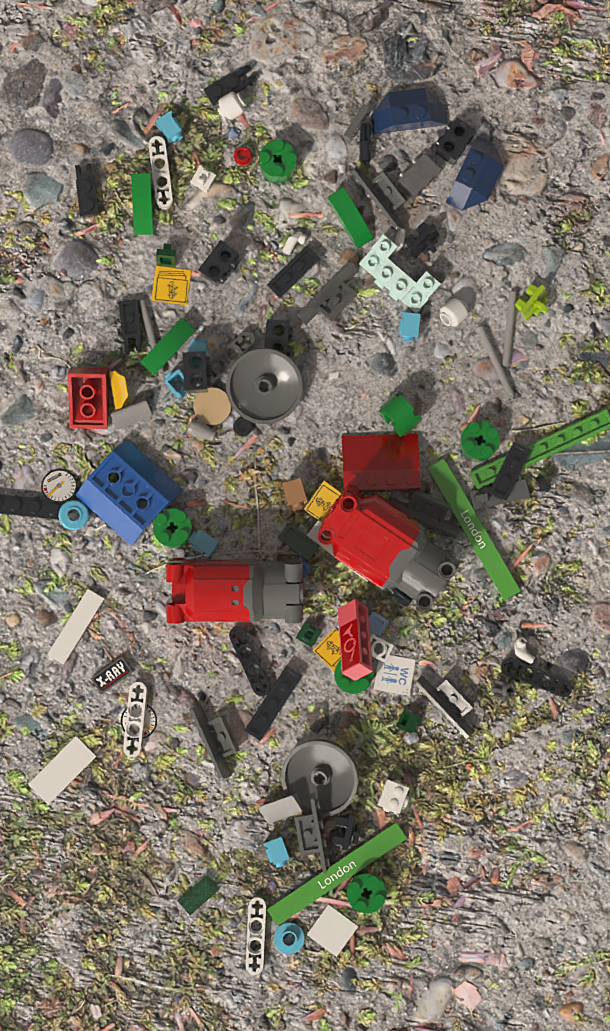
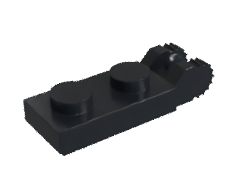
[203,65,257,106]
[75,163,99,218]
[118,300,142,354]

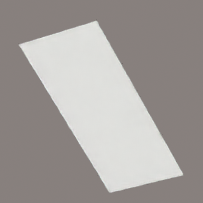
[28,736,96,805]

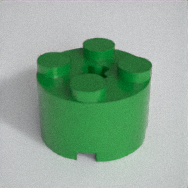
[259,139,297,183]
[378,392,422,437]
[459,421,500,462]
[153,508,193,549]
[334,660,373,694]
[347,872,386,914]

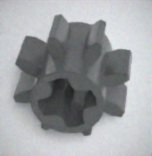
[491,676,515,701]

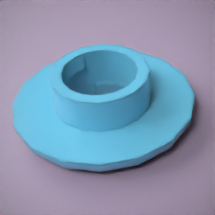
[58,500,89,530]
[274,923,305,954]

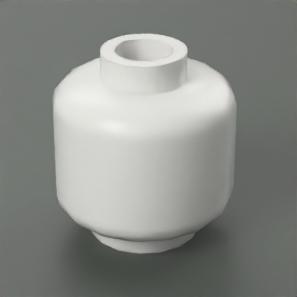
[217,92,246,120]
[440,298,468,327]

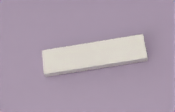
[47,589,105,665]

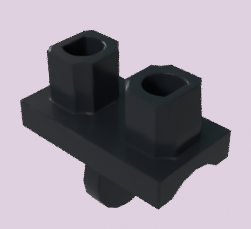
[405,222,439,259]
[332,814,365,851]

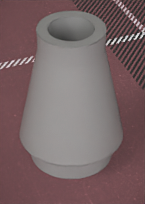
[187,419,216,441]

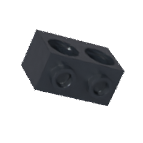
[435,118,476,165]
[198,240,240,287]
[264,319,293,357]
[182,351,212,394]

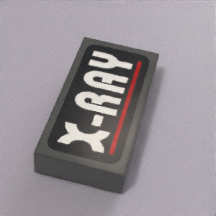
[344,104,370,144]
[90,656,133,694]

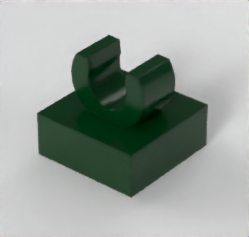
[156,243,176,267]
[296,622,322,648]
[396,709,422,734]

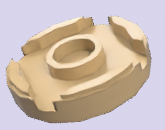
[193,387,231,426]

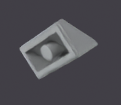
[110,400,152,429]
[259,793,303,824]

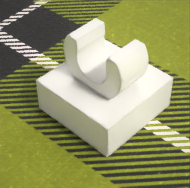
[191,166,216,192]

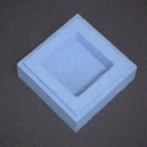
[369,611,389,637]

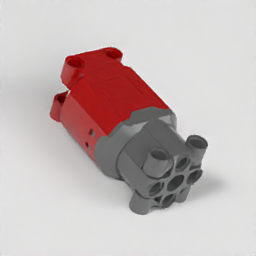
[318,485,460,611]
[166,557,303,624]

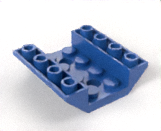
[76,439,184,546]

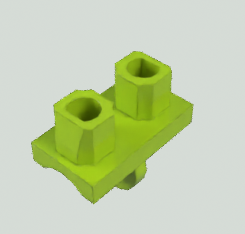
[515,284,549,321]

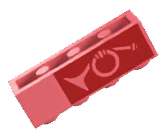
[338,599,373,681]

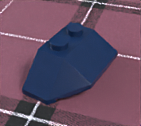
[371,88,448,134]
[445,136,504,211]

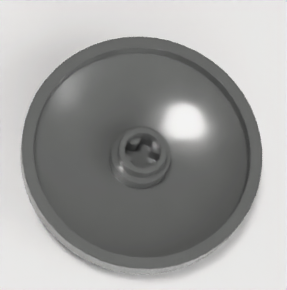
[226,347,303,424]
[281,739,359,817]

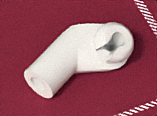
[392,229,406,255]
[282,231,307,255]
[514,637,535,665]

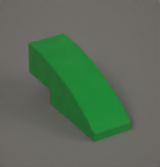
[131,173,154,235]
[327,187,374,249]
[140,318,196,375]

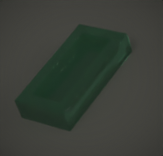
[177,875,220,915]

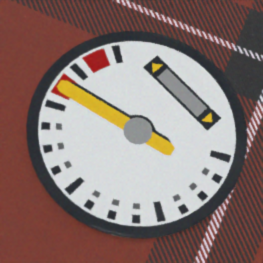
[41,469,78,503]
[121,704,157,739]

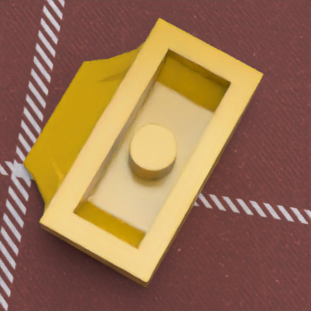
[109,371,131,411]

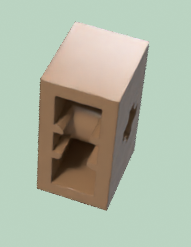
[282,478,307,511]

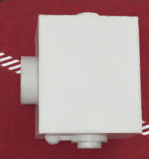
[370,633,394,663]
[377,779,410,814]

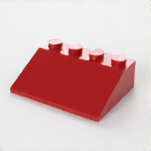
[342,433,421,493]

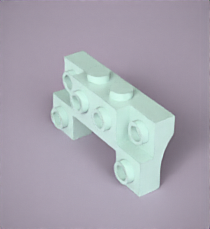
[359,234,441,313]

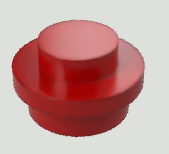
[233,147,252,166]

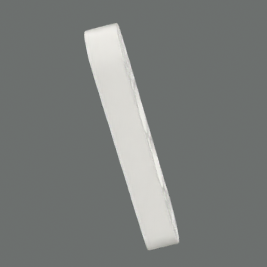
[149,136,173,210]
[123,682,148,757]
[246,897,266,975]

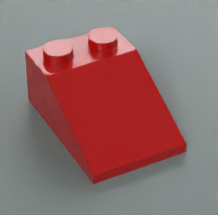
[67,367,110,429]

